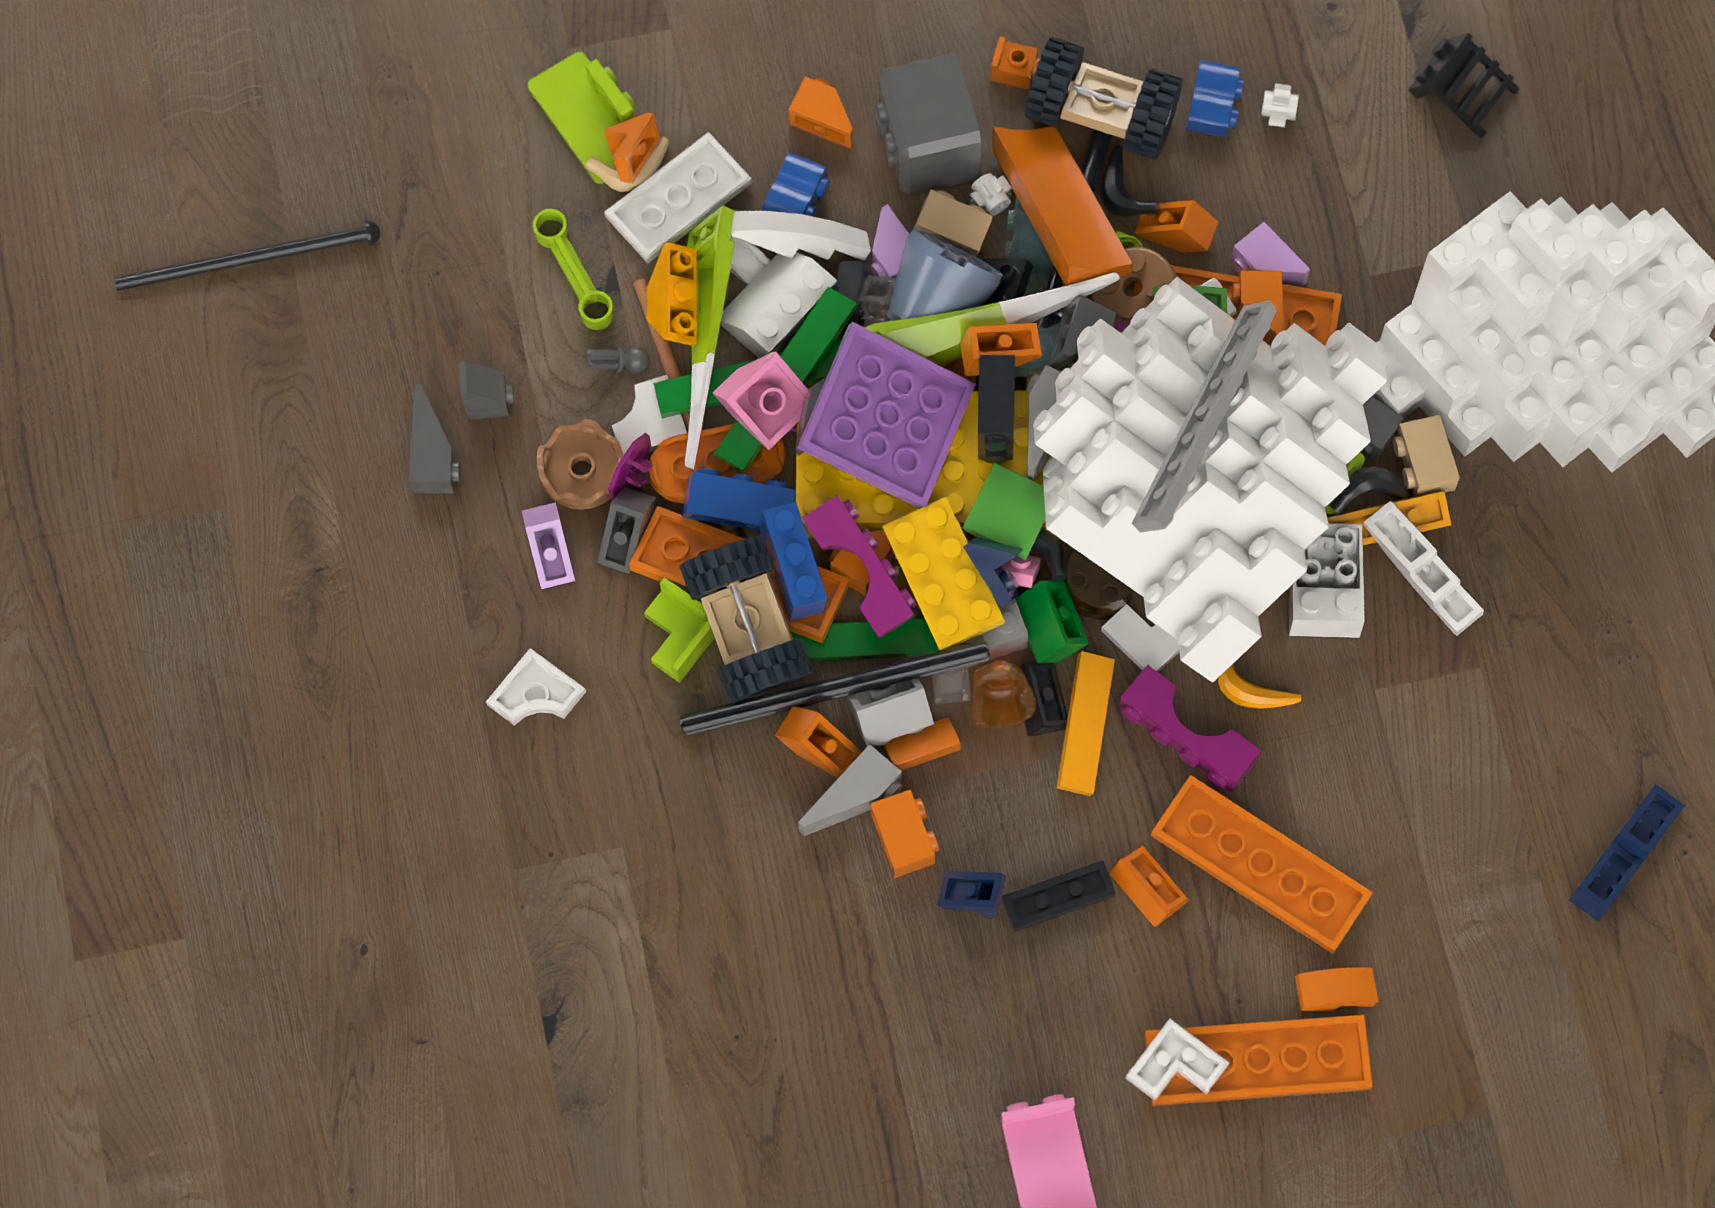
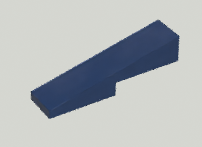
[1569,784,1685,922]

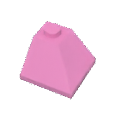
[713,351,811,450]

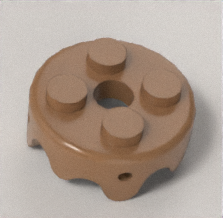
[1092,247,1176,329]
[537,419,623,510]

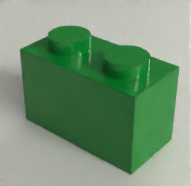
[1015,581,1089,663]

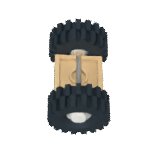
[1025,37,1183,160]
[679,535,813,703]

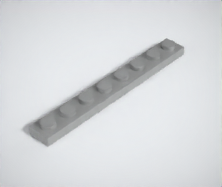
[1131,301,1277,533]

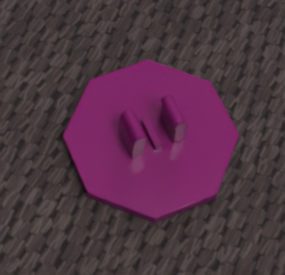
[608,433,653,500]

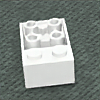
[1288,523,1364,638]

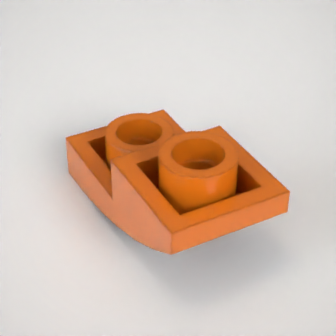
[1295,967,1379,1012]

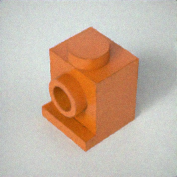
[990,36,1040,90]

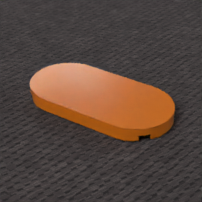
[648,424,785,504]

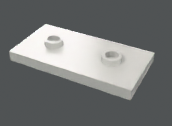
[604,132,752,263]

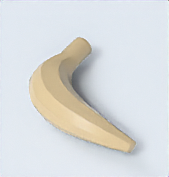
[584,137,669,192]

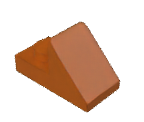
[604,112,661,184]

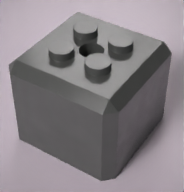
[876,52,982,195]

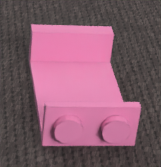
[1000,1094,1097,1208]

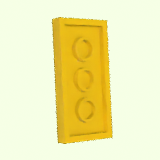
[882,497,1005,651]

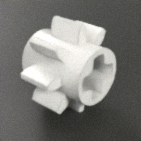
[1261,83,1299,127]
[970,173,1012,216]

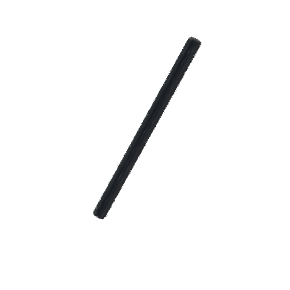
[680,641,990,735]

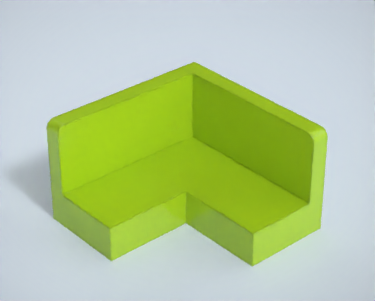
[644,577,715,683]

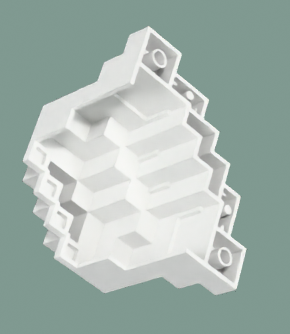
[1372,191,1715,473]
[1033,277,1387,683]

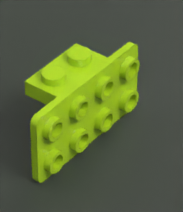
[528,52,636,184]

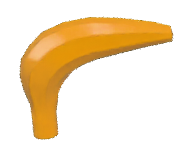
[1218,664,1301,709]

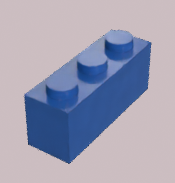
[682,468,796,531]
[758,502,827,621]

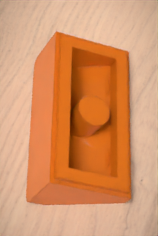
[883,717,961,771]
[1110,846,1189,927]

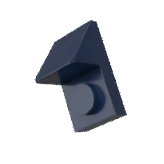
[963,538,1023,607]
[937,871,1006,919]

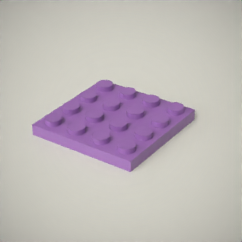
[797,322,975,509]

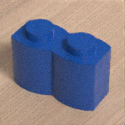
[1186,60,1244,138]
[762,152,830,217]

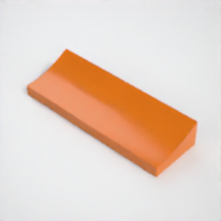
[992,126,1133,286]

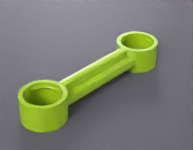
[533,209,614,330]

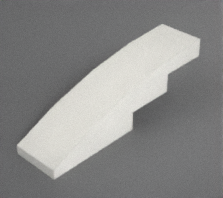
[731,211,871,261]
[1364,501,1484,636]

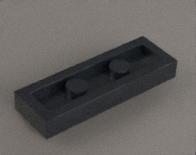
[1001,860,1116,932]

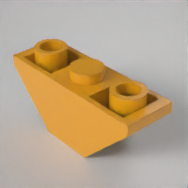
[647,242,697,346]

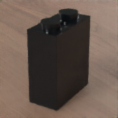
[978,355,1015,464]

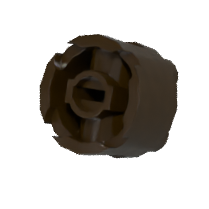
[1064,549,1133,620]

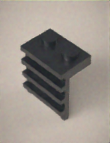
[1408,33,1520,138]

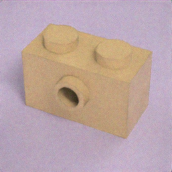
[913,190,993,256]
[1393,415,1460,497]

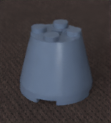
[886,228,1003,321]

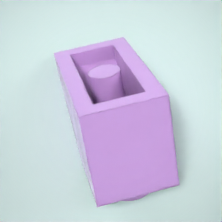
[870,204,909,290]
[1231,222,1310,287]
[522,502,575,589]

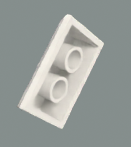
[721,252,837,358]

